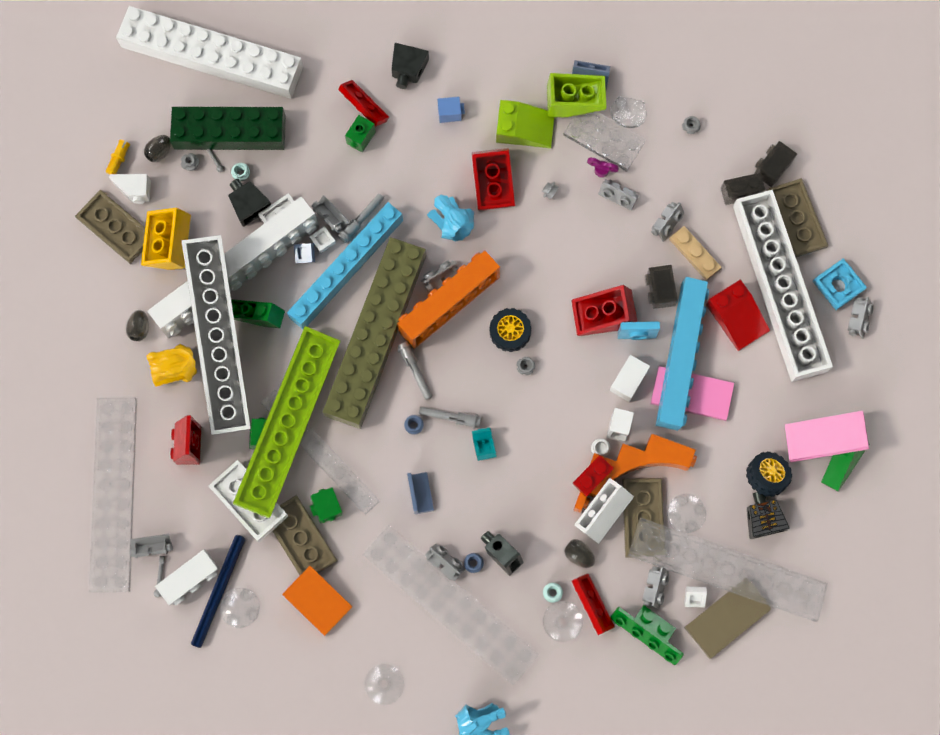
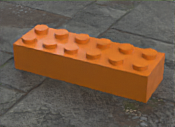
[397,251,500,349]

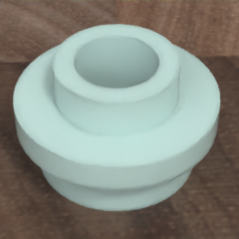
[231,163,250,181]
[543,583,563,603]

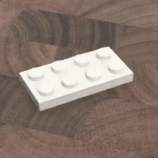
[209,460,288,542]

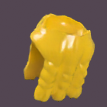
[146,344,197,387]

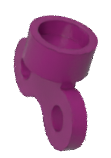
[587,157,619,177]

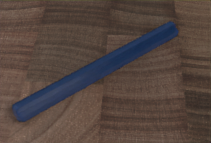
[191,535,245,648]

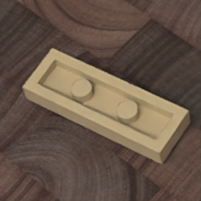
[669,226,721,281]

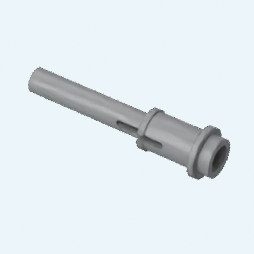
[338,194,384,243]
[398,341,432,400]
[419,407,481,429]

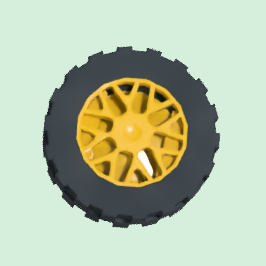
[489,308,532,352]
[746,451,792,497]

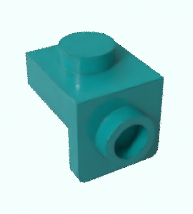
[472,428,497,461]

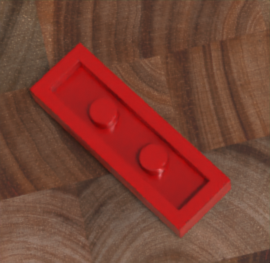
[338,80,389,127]
[571,574,615,635]

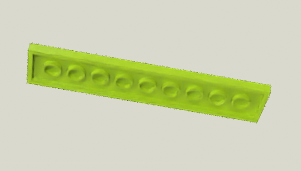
[233,326,340,518]

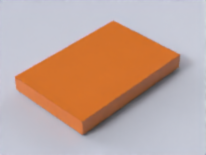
[282,566,353,636]

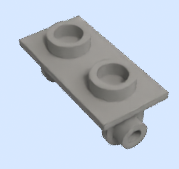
[598,179,639,210]
[312,195,349,233]
[651,202,684,242]
[421,260,459,292]
[848,297,873,339]
[130,534,173,558]
[425,544,465,581]
[642,566,669,609]

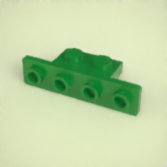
[610,605,684,665]

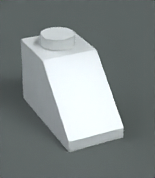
[109,174,151,204]

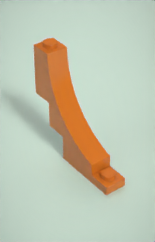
[573,434,697,513]

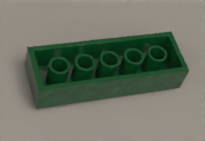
[170,107,286,150]

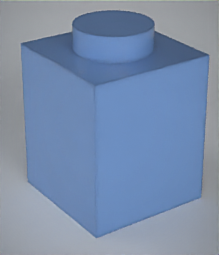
[437,97,465,123]

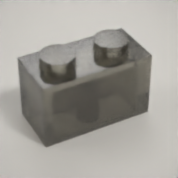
[754,141,797,188]
[721,173,765,205]
[645,265,678,309]

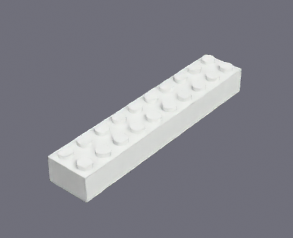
[116,6,303,99]
[733,190,833,382]
[147,197,319,338]
[182,235,251,435]

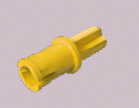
[106,139,130,175]

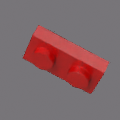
[572,455,614,497]

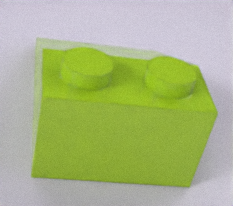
[547,73,607,118]
[496,100,554,148]

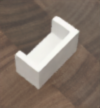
[610,355,650,402]
[606,408,634,442]

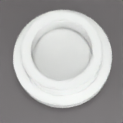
[591,439,611,457]

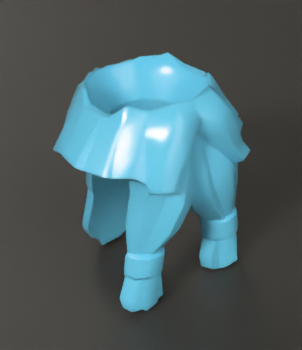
[427,194,474,242]
[455,703,510,735]

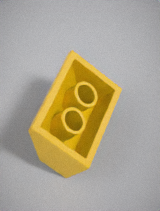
[141,208,191,270]

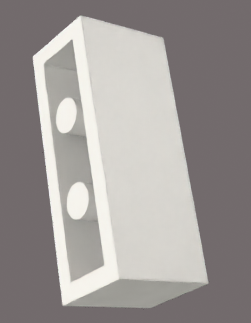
[574,478,634,544]
[155,550,219,606]

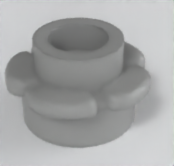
[682,116,701,134]
[181,153,199,171]
[542,182,559,199]
[517,357,535,375]

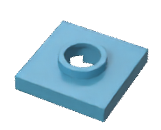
[813,258,867,310]
[617,321,660,340]

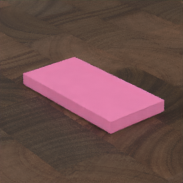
[651,366,734,421]
[785,411,869,462]

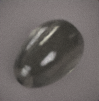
[144,135,171,163]
[126,310,149,341]
[564,539,595,568]

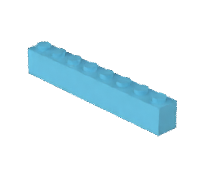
[287,202,403,329]
[655,277,709,431]

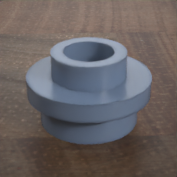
[404,415,424,435]
[464,553,484,573]

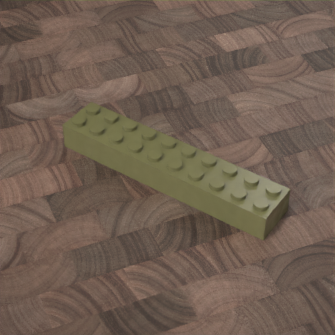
[323,237,426,429]

